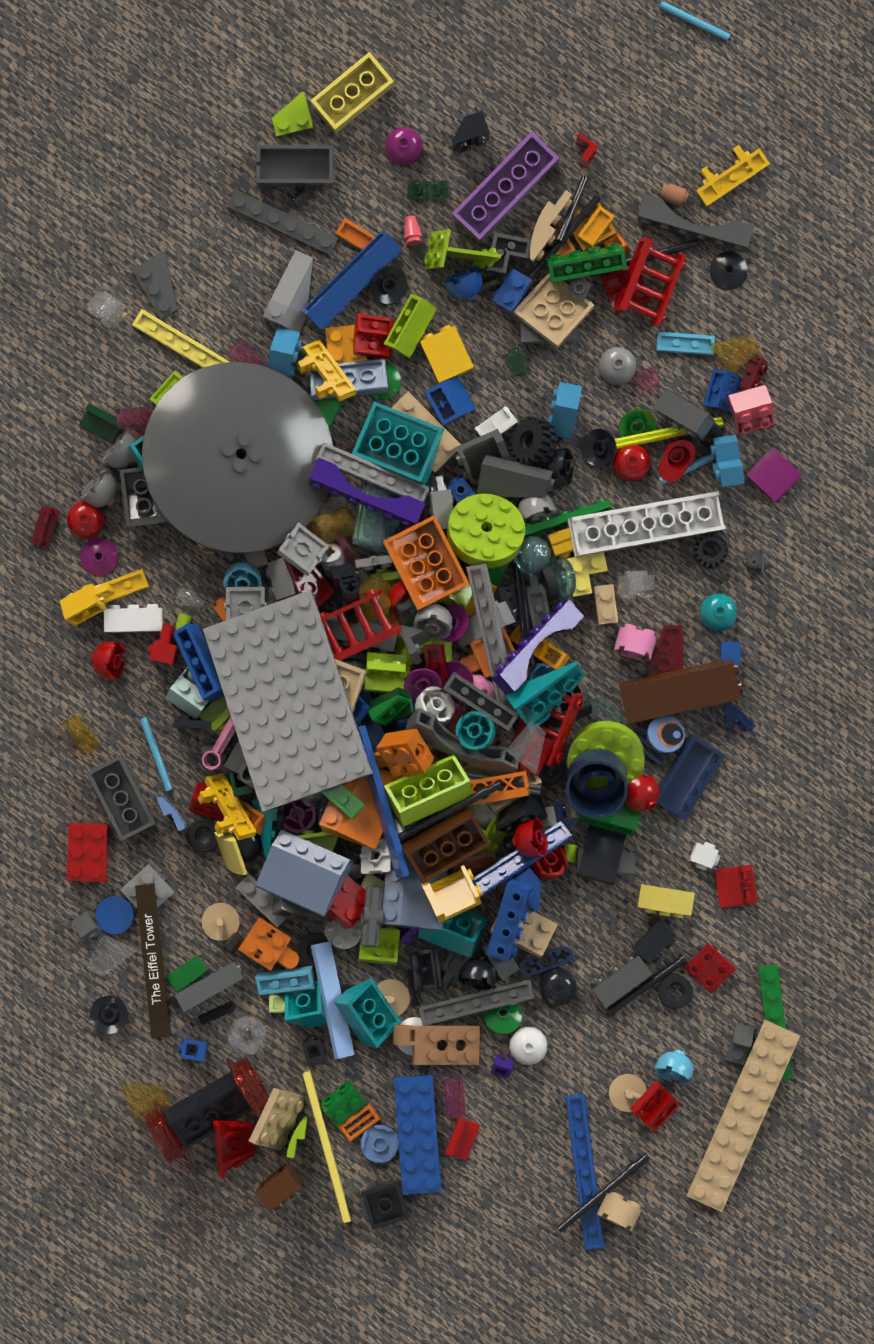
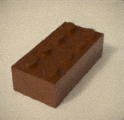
[401,806,490,884]
[255,1161,303,1212]

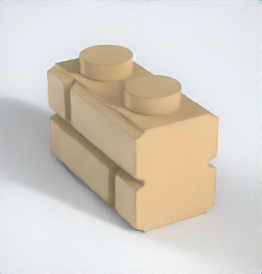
[593,584,618,626]

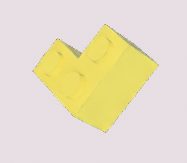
[565,552,608,598]
[638,884,695,918]

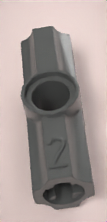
[360,887,383,947]

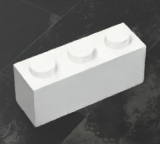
[104,604,163,633]

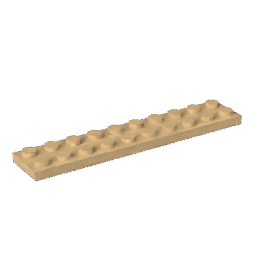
[687,1020,800,1212]

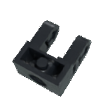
[330,563,363,623]

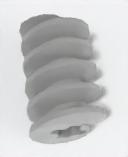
[321,543,347,580]

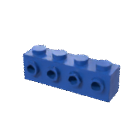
[173,623,224,701]
[486,879,534,962]

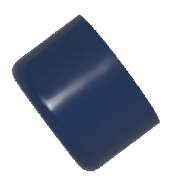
[566,749,628,818]

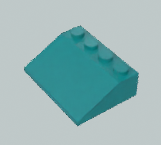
[352,401,444,485]

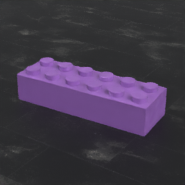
[452,132,559,243]

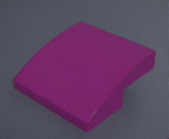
[746,447,802,503]

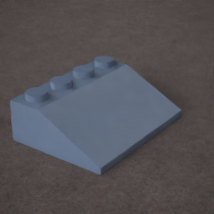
[256,829,351,917]
[382,849,448,930]

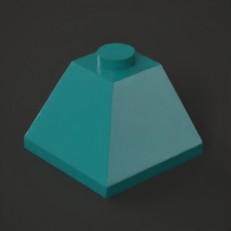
[285,980,327,1028]

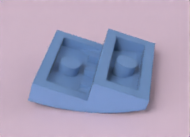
[157,797,188,831]

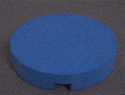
[96,896,134,934]

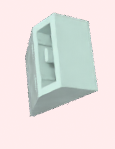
[166,666,211,720]

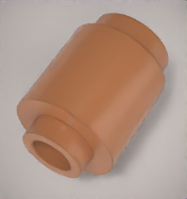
[659,183,689,207]

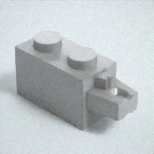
[424,475,453,529]

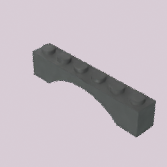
[637,194,755,252]
[406,708,520,779]

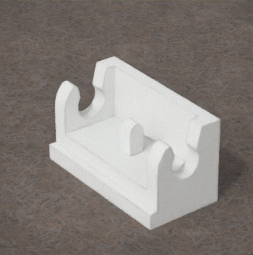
[474,406,518,436]

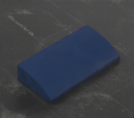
[657,734,725,820]

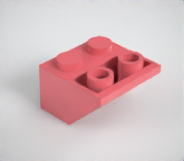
[728,385,774,435]

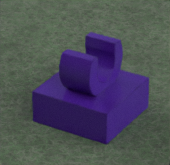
[396,928,419,944]
[491,1053,514,1078]

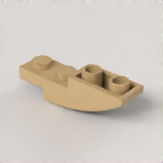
[530,190,573,263]

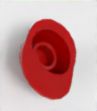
[658,440,696,482]

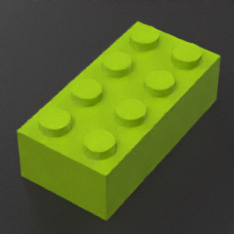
[384,754,473,827]

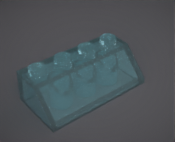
[352,481,399,554]

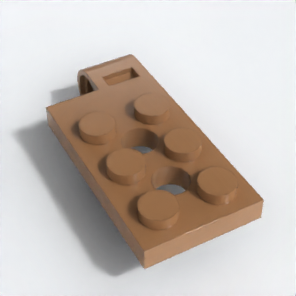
[393,1025,480,1065]

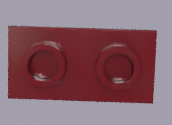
[739,356,768,392]
[31,506,60,548]

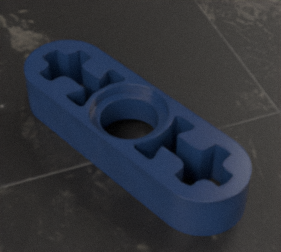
[519,946,573,976]

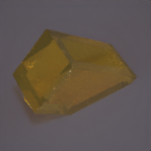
[62,712,101,755]

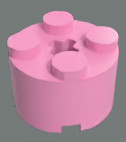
[614,624,657,661]

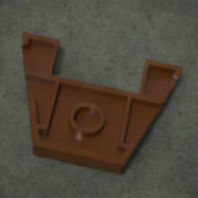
[449,849,508,900]

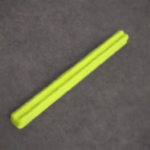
[615,417,724,450]

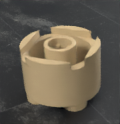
[597,1192,641,1232]

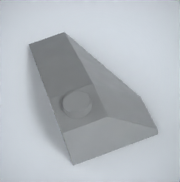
[263,250,313,332]

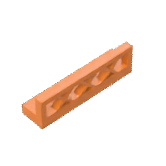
[453,771,531,806]

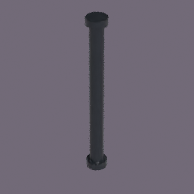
[607,954,688,1016]

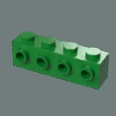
[546,243,627,283]

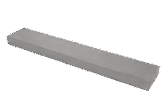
[315,442,430,502]

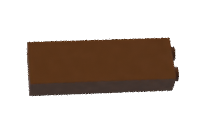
[619,658,743,724]

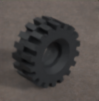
[509,416,557,467]

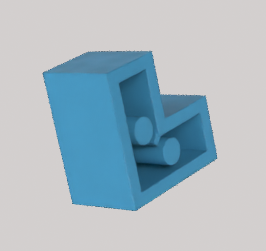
[267,327,302,378]
[548,382,582,439]
[710,435,745,487]

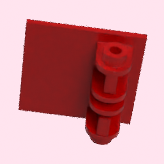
[714,864,758,908]
[683,943,736,994]

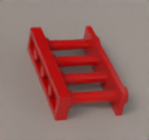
[613,237,687,327]
[320,589,402,661]
[511,693,584,766]

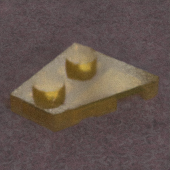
[709,334,762,373]
[121,1083,172,1119]

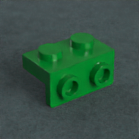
[320,1080,367,1127]

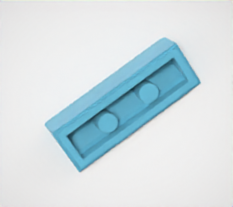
[255,966,315,995]

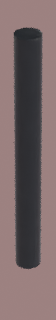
[555,175,589,244]

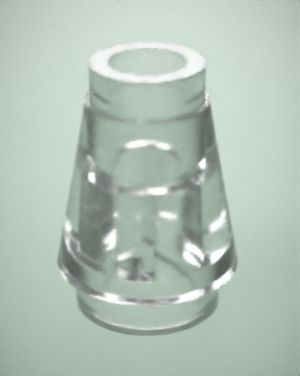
[175,586,205,610]

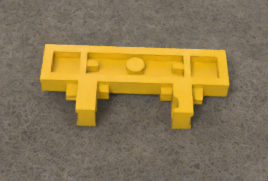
[696,145,770,207]
[297,340,356,401]
[198,773,257,840]

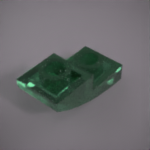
[407,180,448,201]

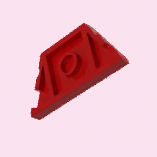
[213,1120,255,1179]

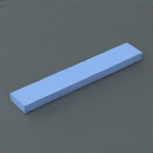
[311,941,354,1059]

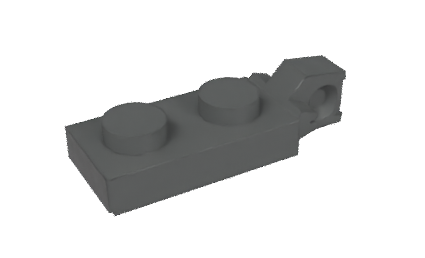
[526,575,550,629]

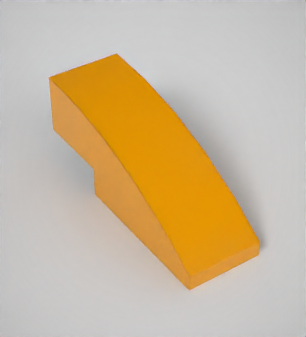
[509,624,570,670]

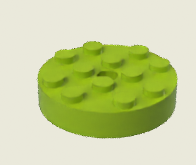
[447,494,525,568]
[567,721,645,789]

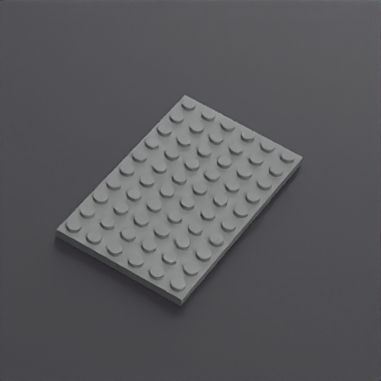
[203,590,373,812]

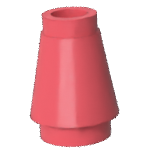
[404,216,423,246]

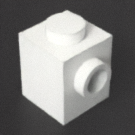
[689,842,720,871]

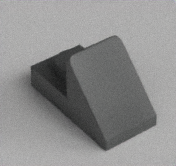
[400,625,430,665]
[725,1023,755,1065]

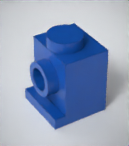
[447,476,476,504]
[178,1038,208,1062]

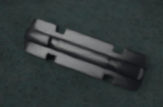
[405,969,422,1007]
[198,1001,236,1025]

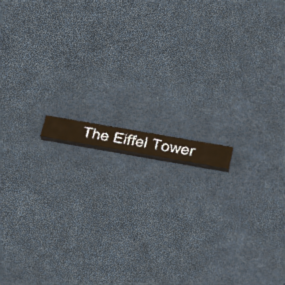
[135,883,171,1038]

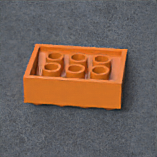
[383,515,470,610]
[319,768,401,850]

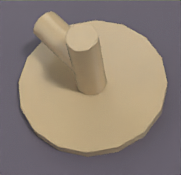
[202,903,240,941]
[377,979,410,1016]
[609,1074,647,1112]

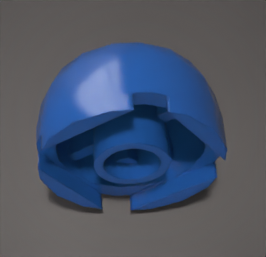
[443,267,483,302]

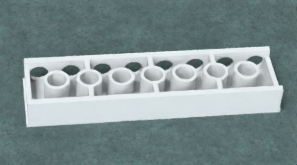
[568,491,726,557]

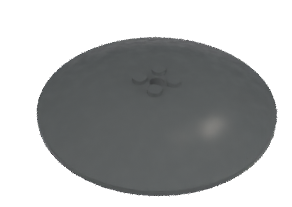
[142,362,333,553]

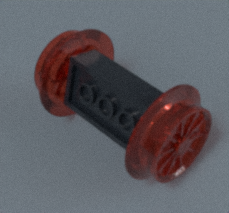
[144,1057,270,1163]

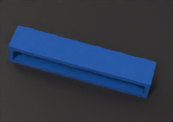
[301,230,402,330]

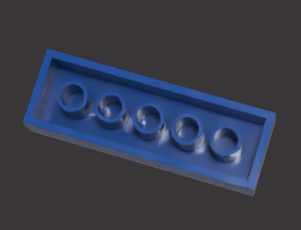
[394,1074,441,1195]

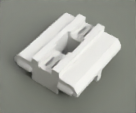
[360,838,391,874]

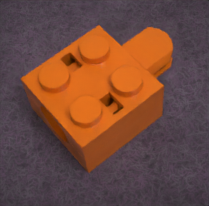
[459,628,515,678]
[374,728,434,778]
[238,917,299,971]

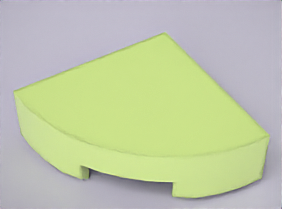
[269,994,285,1013]

